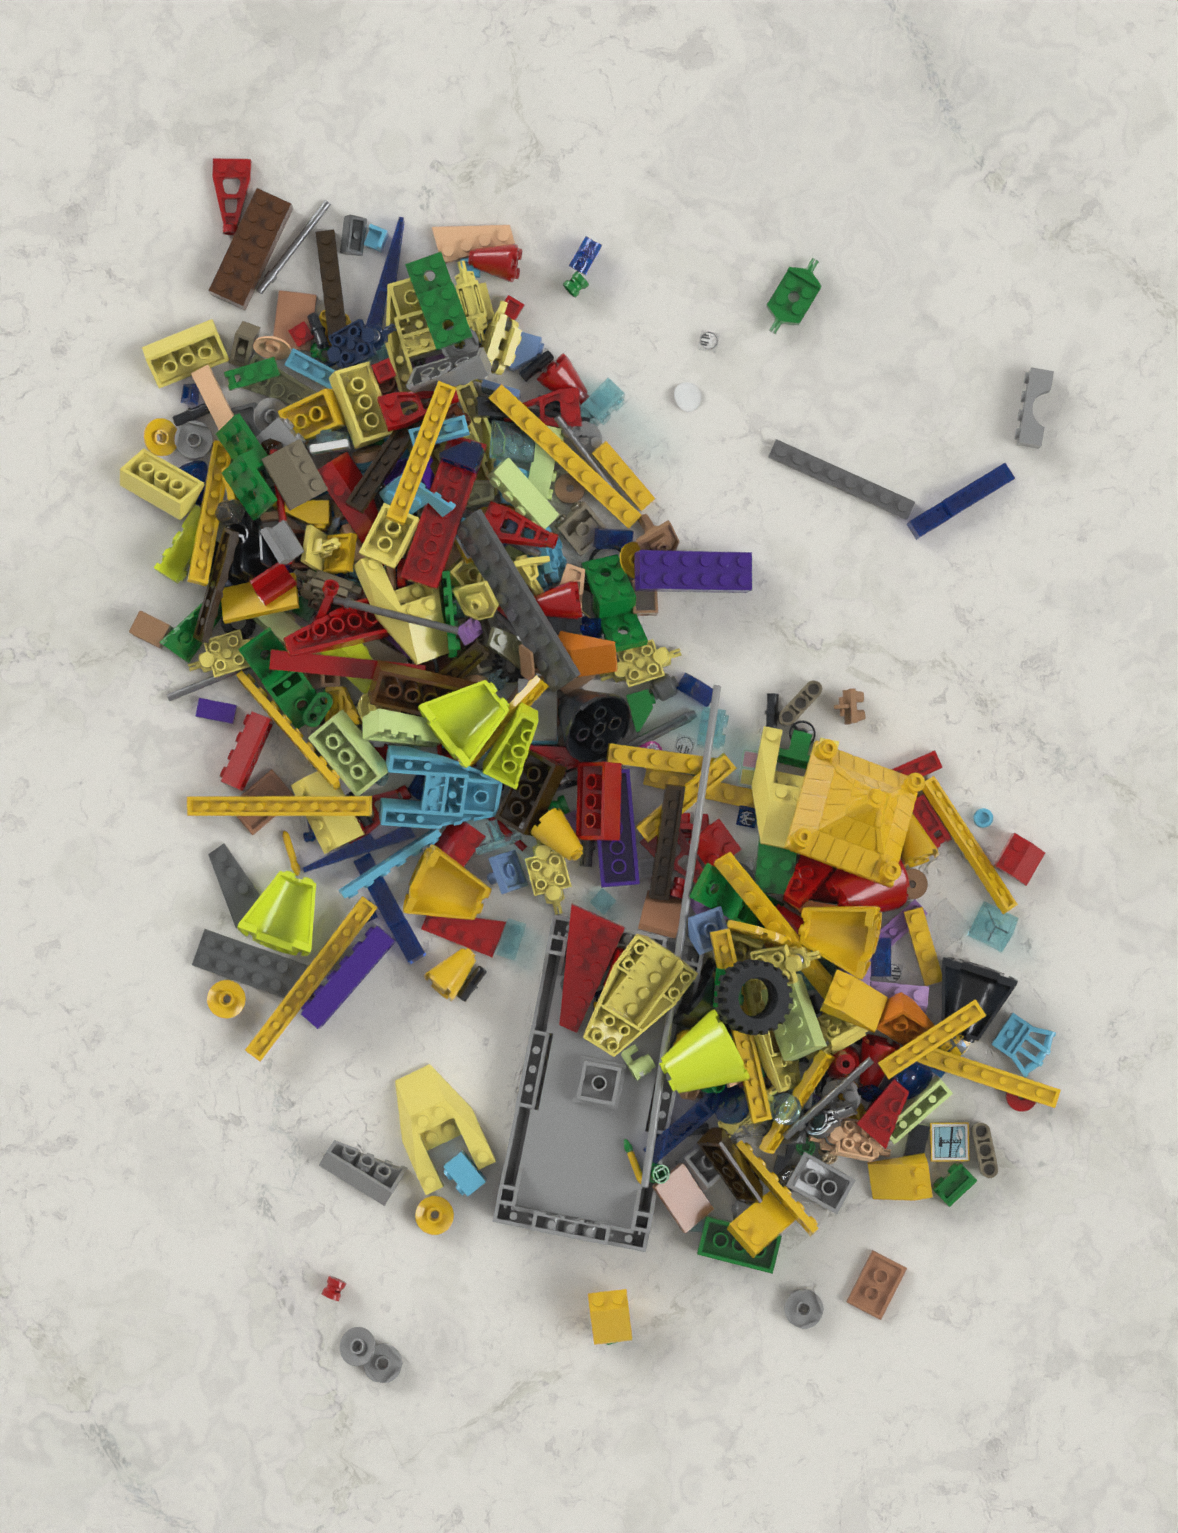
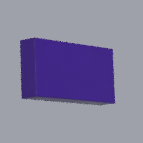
[195,698,237,724]

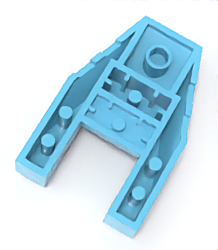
[379,745,502,829]

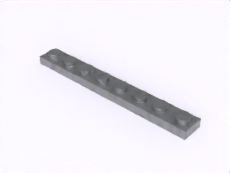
[768,439,915,520]

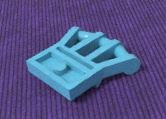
[991,1013,1056,1078]

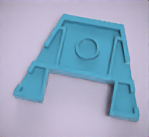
[379,474,456,517]

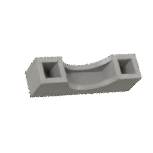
[1014,367,1054,449]

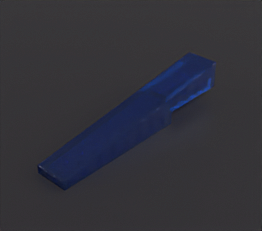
[366,217,405,328]
[906,463,1015,540]
[302,827,417,873]
[353,853,426,964]
[642,1084,741,1164]

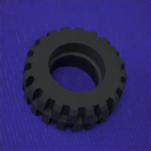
[714,959,793,1036]

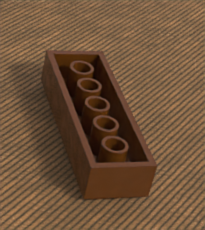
[208,188,293,310]
[368,660,478,716]

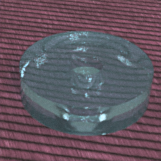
[770,1093,801,1125]

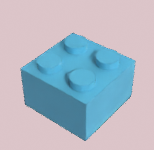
[443,1150,487,1197]

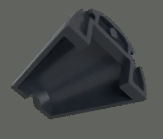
[672,957,732,1034]
[941,957,1018,1043]

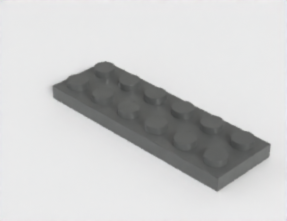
[192,929,309,998]

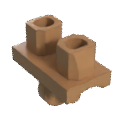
[834,688,866,725]

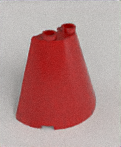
[825,859,910,912]

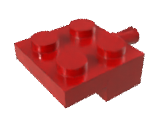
[688,818,742,868]

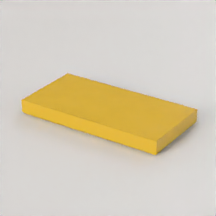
[221,573,299,624]

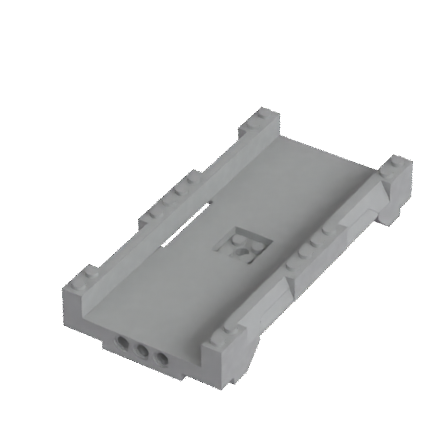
[492,915,704,1252]

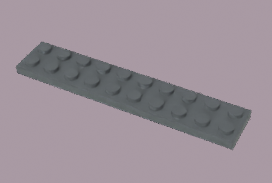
[457,509,581,693]

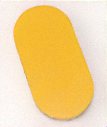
[727,920,788,946]

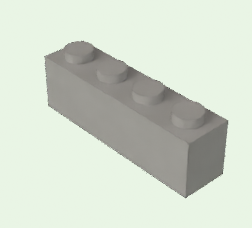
[406,347,492,393]
[319,1140,408,1206]

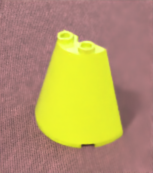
[418,680,510,768]
[237,871,316,956]
[659,1009,750,1093]

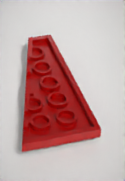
[559,903,625,1033]

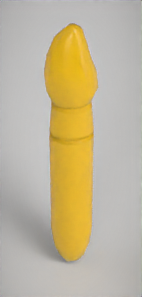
[282,831,300,876]

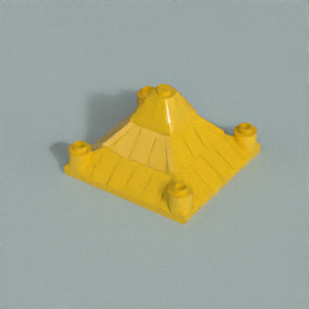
[784,739,925,888]

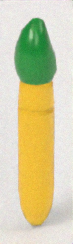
[624,1139,643,1184]

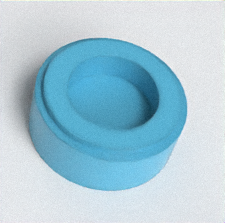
[973,808,993,828]

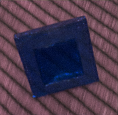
[181,383,200,406]

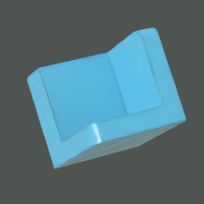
[364,224,389,253]

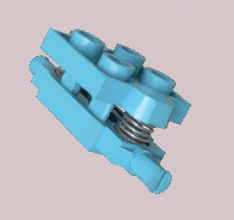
[523,527,567,592]

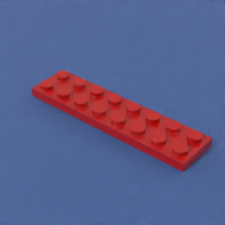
[400,437,487,590]

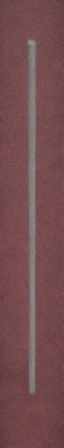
[641,685,721,1188]

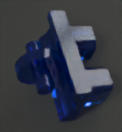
[569,236,602,276]
[580,616,603,639]

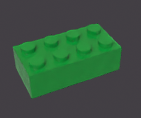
[755,836,797,895]
[696,1215,782,1274]

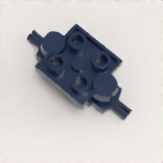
[324,319,397,369]

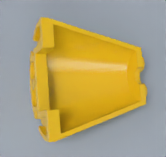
[403,844,492,920]
[798,906,882,980]

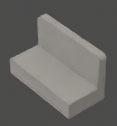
[260,520,304,565]

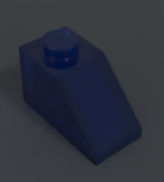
[439,441,485,474]
[676,672,713,709]

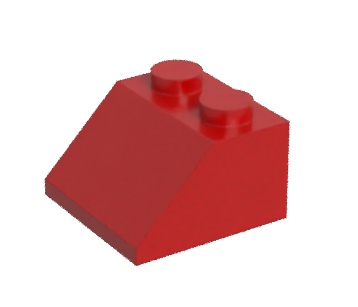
[434,822,486,868]
[993,833,1045,886]

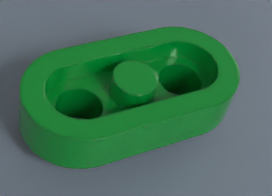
[303,691,334,727]

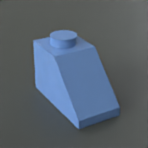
[509,332,544,372]

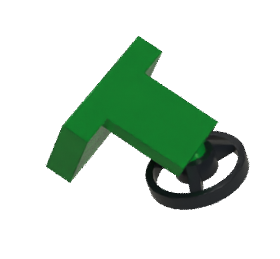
[777,720,816,770]

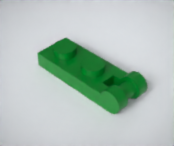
[224,357,281,391]

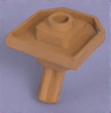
[636,514,680,551]

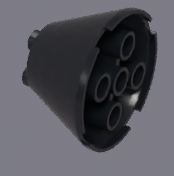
[558,688,631,762]

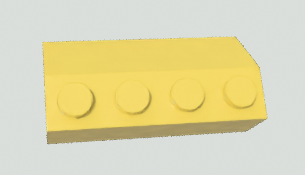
[142,319,229,389]
[329,361,393,449]
[120,448,204,520]
[291,766,364,854]

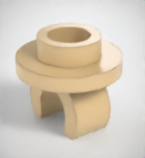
[818,1149,838,1165]

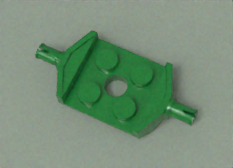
[766,258,822,334]

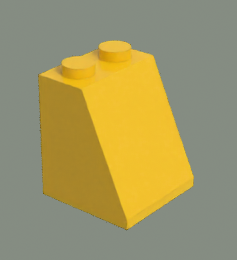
[588,1289,633,1345]

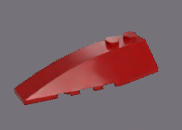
[318,452,384,566]
[283,598,390,657]

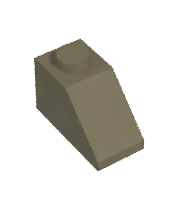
[229,321,261,367]

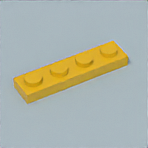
[591,441,656,511]
[903,906,942,986]

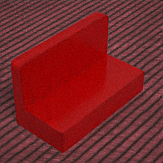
[250,562,297,606]

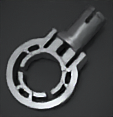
[804,1102,858,1139]

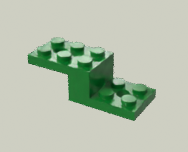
[405,251,473,350]
[215,413,277,521]
[581,554,648,652]
[238,627,325,729]
[689,863,785,928]

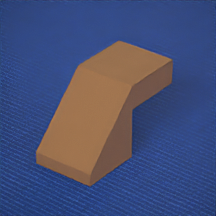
[260,511,302,530]
[303,673,340,689]

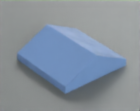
[688,906,727,955]

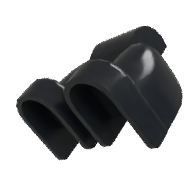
[209,511,278,588]

